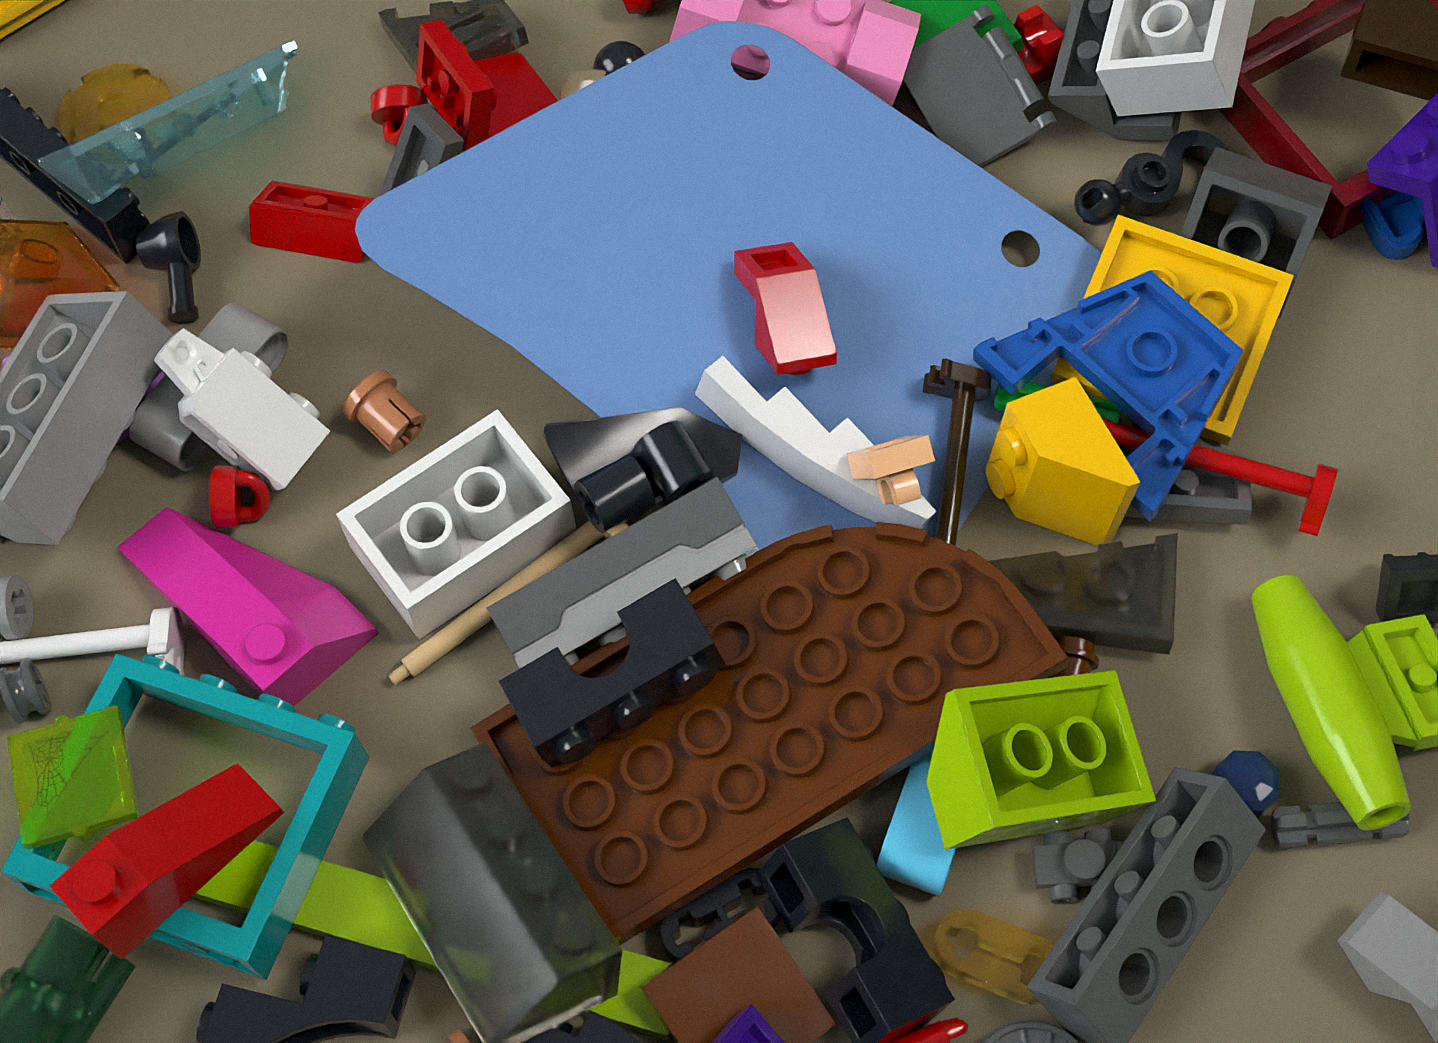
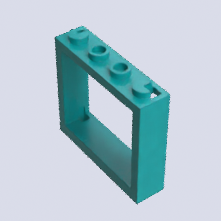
[1,653,370,980]

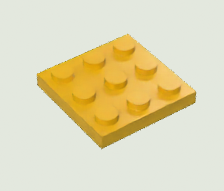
[1051,215,1294,446]

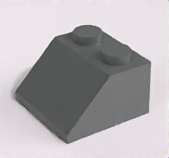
[1180,147,1332,318]

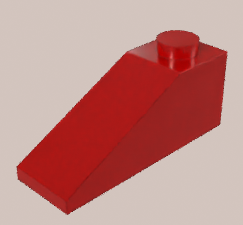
[49,763,285,960]

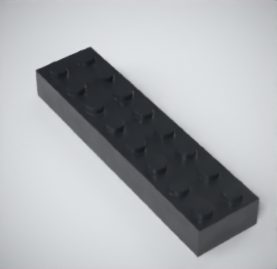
[0,87,150,264]

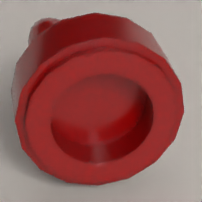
[370,84,428,146]
[209,465,271,528]

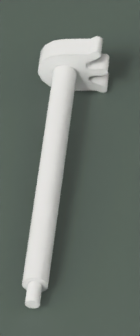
[0,607,185,676]

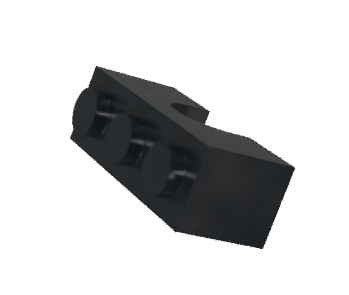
[498,578,726,768]
[756,817,955,1043]

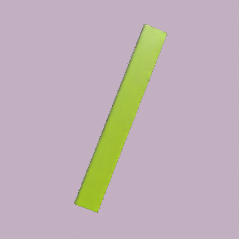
[192,840,671,1041]

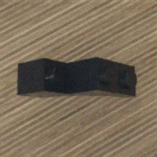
[196,935,416,1043]

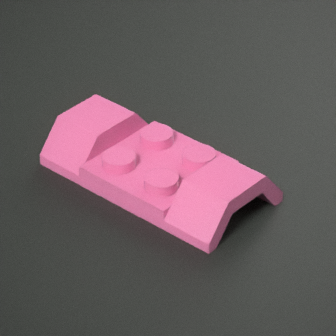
[669,0,921,106]

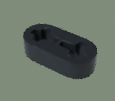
[660,868,781,962]

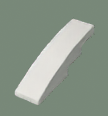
[695,356,936,529]

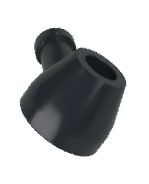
[136,211,201,324]

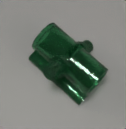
[0,915,136,1043]

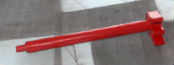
[1102,419,1338,536]

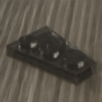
[988,533,1178,655]

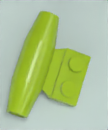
[1251,574,1438,830]

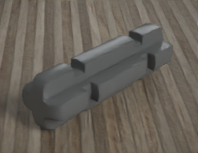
[1271,802,1409,848]

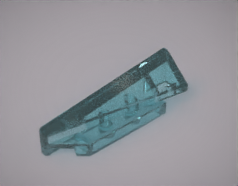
[37,40,298,205]

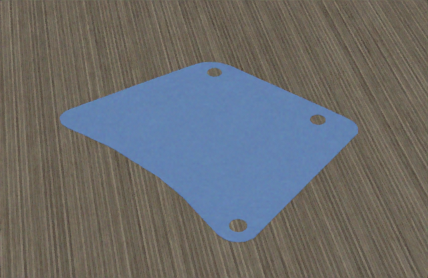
[355,21,1102,557]

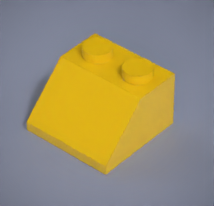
[985,377,1140,547]

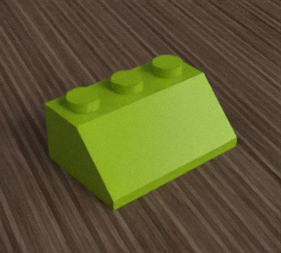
[926,670,1156,850]

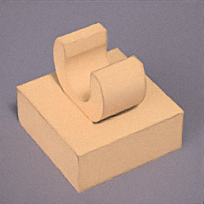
[846,435,935,506]

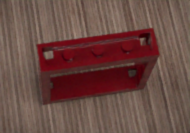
[1218,0,1438,240]

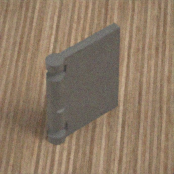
[903,5,1058,167]

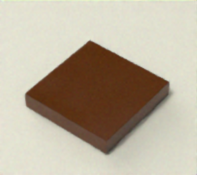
[639,906,836,1043]

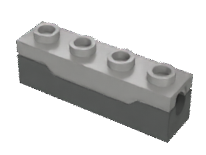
[487,477,759,668]

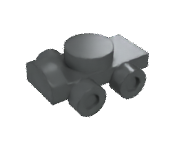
[1032,829,1125,905]

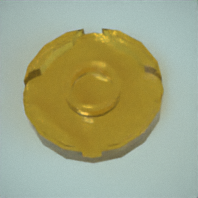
[58,64,177,168]

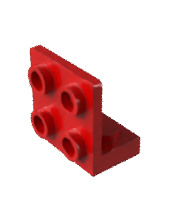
[416,19,558,150]

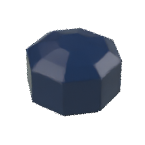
[1212,750,1280,819]

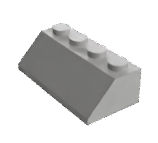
[0,291,173,545]

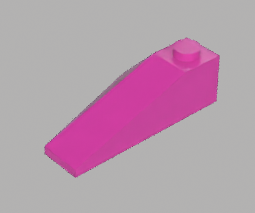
[118,507,379,707]

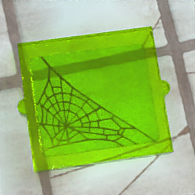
[7,705,139,850]

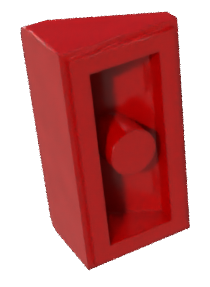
[249,180,375,263]

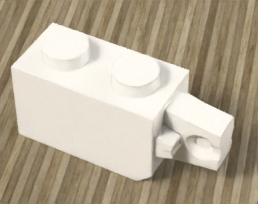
[154,328,330,493]

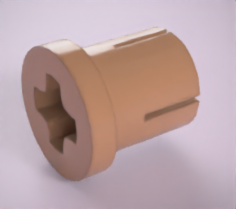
[342,370,426,452]

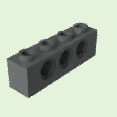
[1026,767,1266,1043]

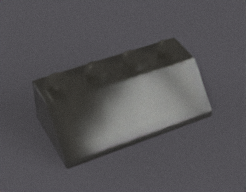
[363,742,622,1043]

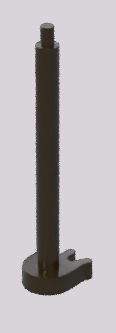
[922,358,992,546]

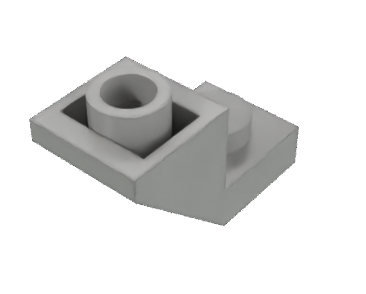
[1337,893,1438,1043]

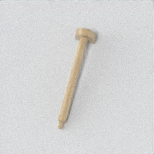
[387,514,629,685]

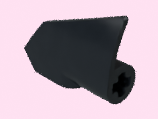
[543,407,742,534]

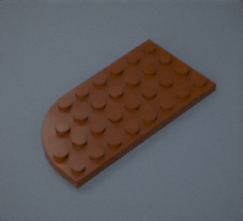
[470,522,1069,957]

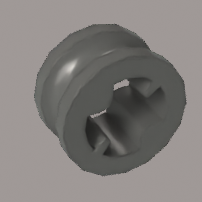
[0,658,52,724]

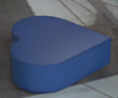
[1359,191,1426,260]

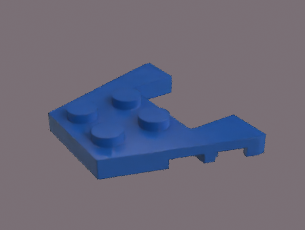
[973,271,1243,522]

